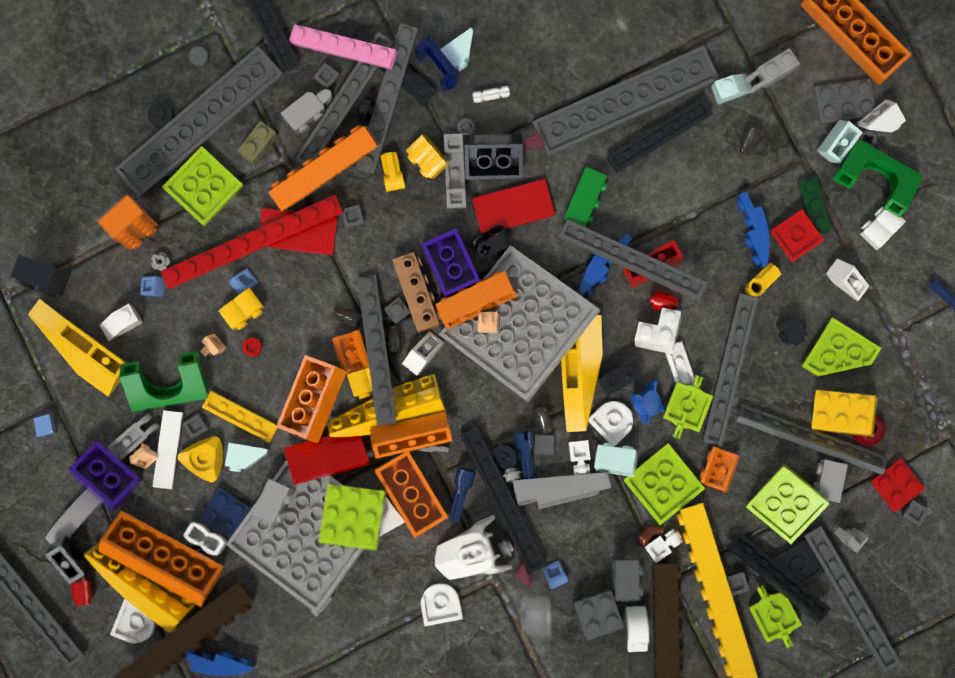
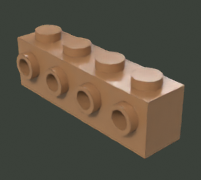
[392,252,442,333]

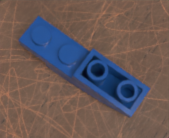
[736,191,770,269]
[578,233,632,297]
[185,650,256,676]

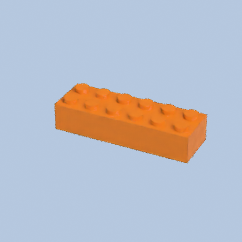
[801,0,912,86]
[269,125,380,211]
[98,511,224,607]

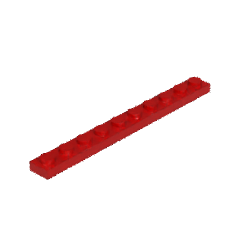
[161,195,343,289]

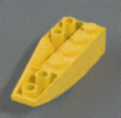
[28,299,127,397]
[561,315,603,432]
[328,374,447,437]
[84,543,197,633]

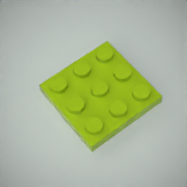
[162,146,244,227]
[623,444,705,525]
[746,464,830,544]
[319,484,386,550]

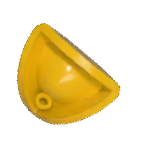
[178,436,223,482]

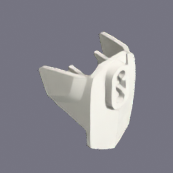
[435,515,513,580]

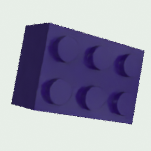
[421,228,480,297]
[69,441,140,512]

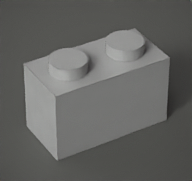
[812,460,848,503]
[252,479,294,526]

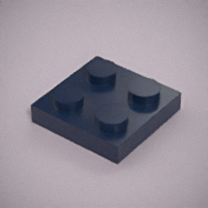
[198,487,252,540]

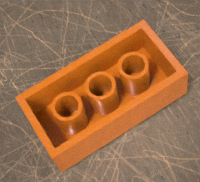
[98,195,159,251]
[276,355,347,443]
[375,451,448,538]

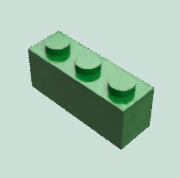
[563,167,608,227]

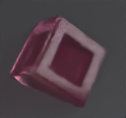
[523,134,545,150]
[514,563,532,587]

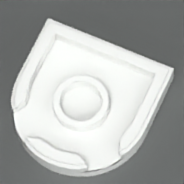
[589,401,633,446]
[421,583,463,626]
[110,599,156,643]

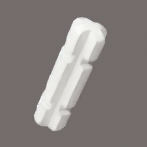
[473,86,510,103]

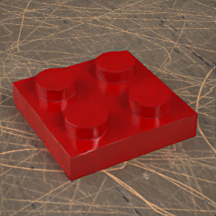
[770,209,824,262]
[869,458,925,512]

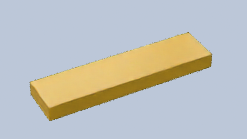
[202,391,278,443]

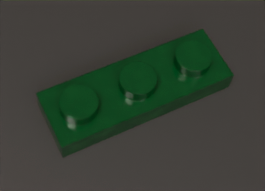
[797,176,832,234]

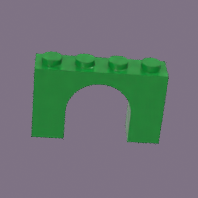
[833,139,923,218]
[119,351,208,412]

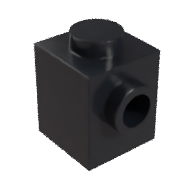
[776,315,808,346]

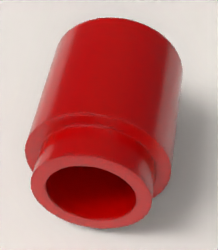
[649,290,678,311]
[71,577,93,606]

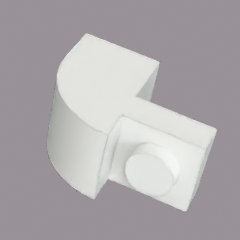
[626,606,649,652]

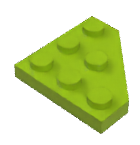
[801,317,882,377]

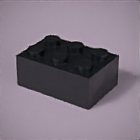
[465,134,523,180]
[10,255,70,298]

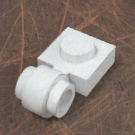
[568,440,590,475]
[645,528,683,563]

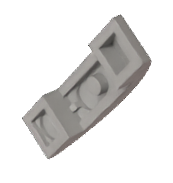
[444,134,466,209]
[45,490,102,544]

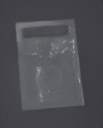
[520,594,551,639]

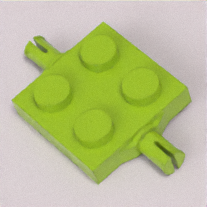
[663,375,713,439]
[748,584,802,648]

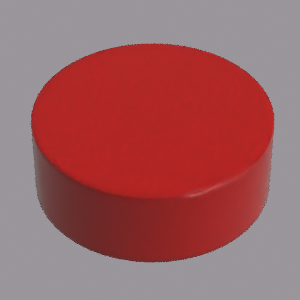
[242,337,262,357]

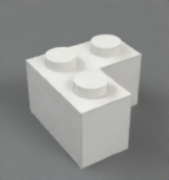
[635,308,681,354]

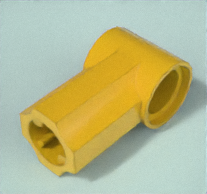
[381,152,405,192]
[745,263,781,298]

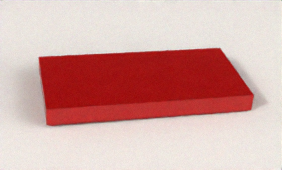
[472,179,555,234]
[259,208,338,256]
[283,435,369,485]

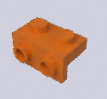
[332,330,369,374]
[700,446,740,493]

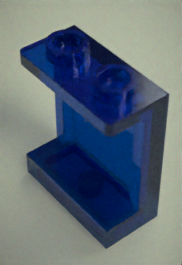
[414,36,458,92]

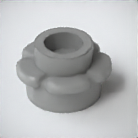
[151,252,170,271]
[503,468,522,483]
[497,539,514,558]

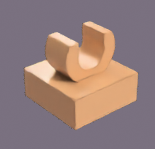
[478,312,499,333]
[200,334,226,357]
[129,443,158,469]

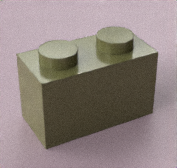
[237,121,278,167]

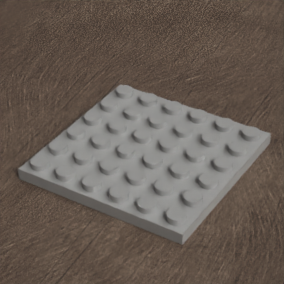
[439,245,600,402]
[226,460,387,614]

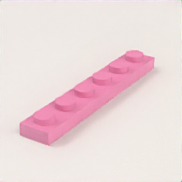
[289,25,398,70]

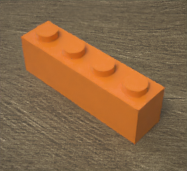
[435,271,517,330]
[370,412,452,459]

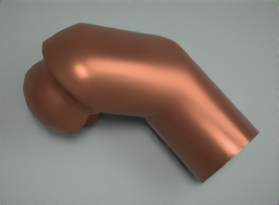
[637,525,663,546]

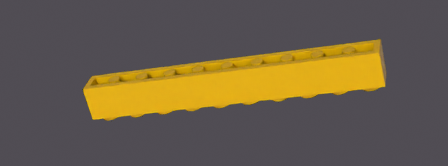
[677,503,758,678]

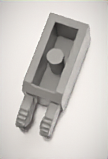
[744,48,800,93]
[280,89,333,135]

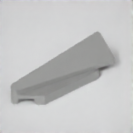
[513,472,611,509]

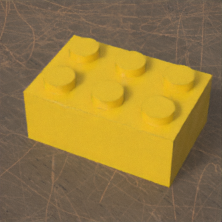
[812,390,878,437]

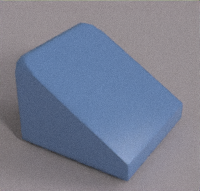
[229,268,259,295]
[140,276,165,297]
[33,414,56,437]
[541,560,568,589]

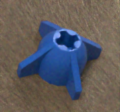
[631,381,666,424]

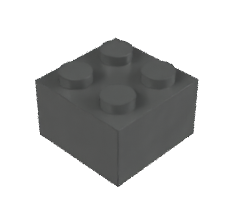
[612,559,643,601]
[573,589,624,641]

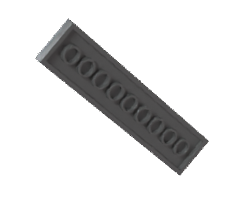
[532,45,720,157]
[115,46,284,198]

